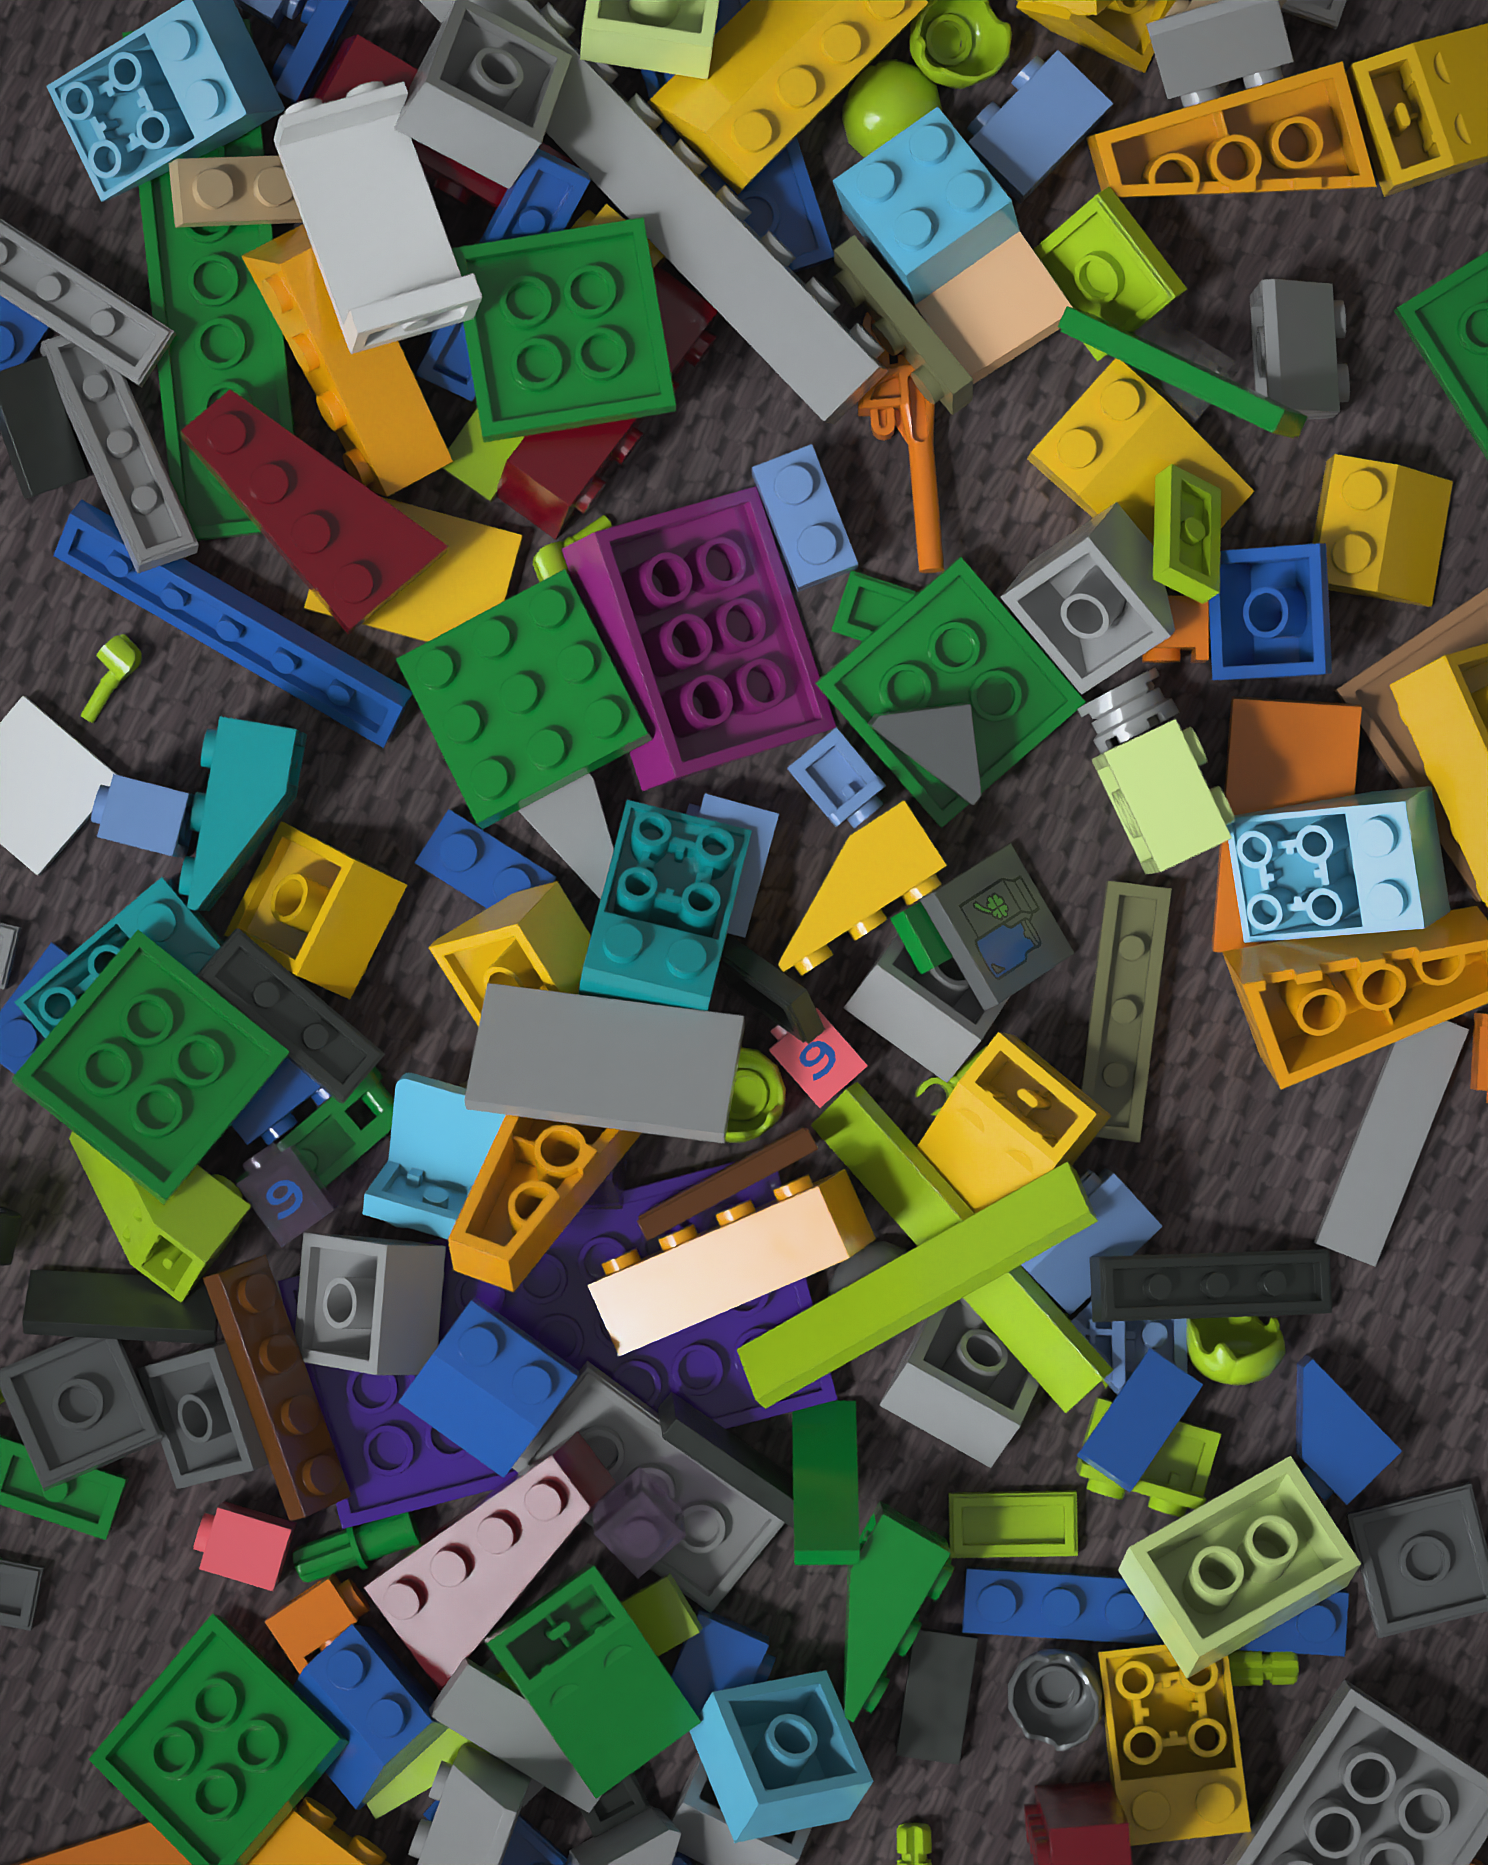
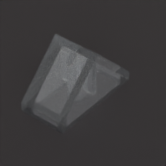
[1124,313,1241,425]

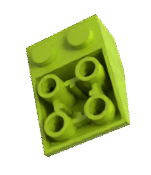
[69,1131,251,1302]

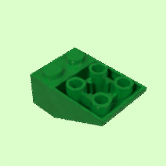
[843,1501,954,1722]
[483,1563,701,1799]

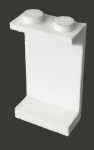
[273,81,482,354]

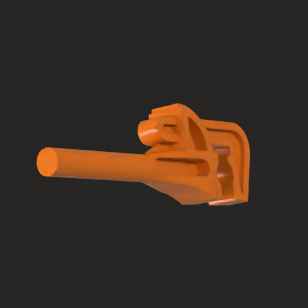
[858,305,945,573]

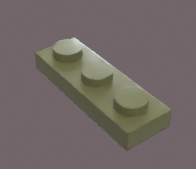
[832,235,973,416]

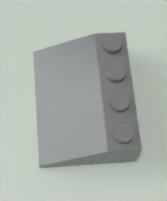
[1223,1679,1488,1865]

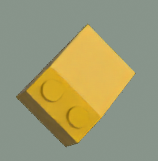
[1027,358,1254,546]

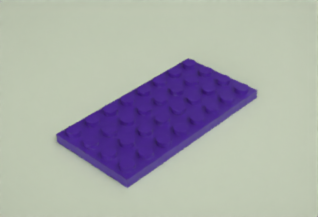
[278,1160,838,1529]

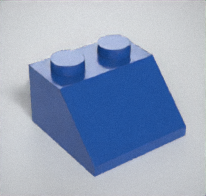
[1209,543,1332,680]
[399,1296,580,1478]
[293,1624,449,1810]

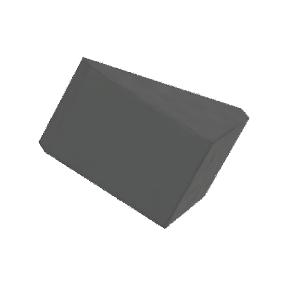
[867,703,981,805]

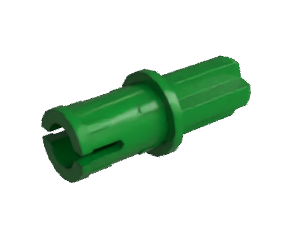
[292,1511,422,1583]

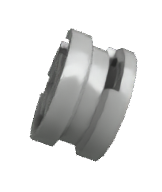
[1077,667,1180,754]

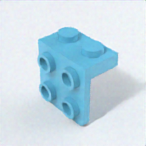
[363,1073,505,1240]

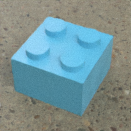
[833,106,1020,305]
[689,1670,873,1843]

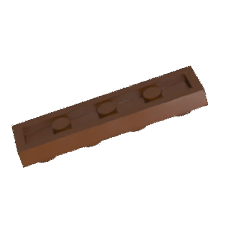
[203,1254,352,1521]

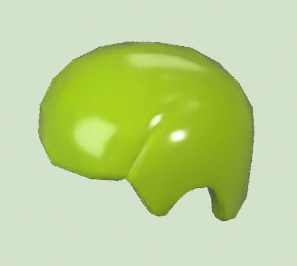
[910,0,1012,89]
[842,59,942,158]
[725,1047,786,1143]
[1186,1316,1285,1386]

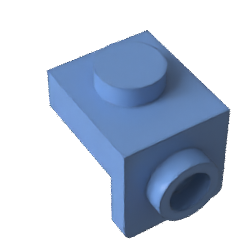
[787,727,886,828]

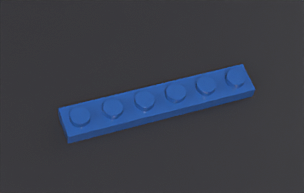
[53,499,413,748]
[962,1566,1349,1657]

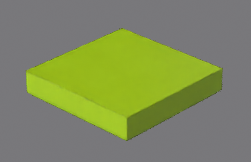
[1033,186,1187,362]

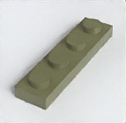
[1080,881,1172,1143]

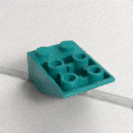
[179,716,307,911]
[578,800,752,1011]
[14,877,224,1038]

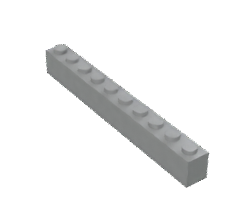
[419,0,889,425]

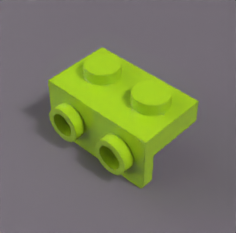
[1075,1396,1221,1517]

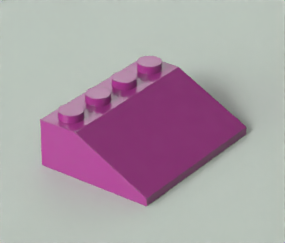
[562,486,836,791]

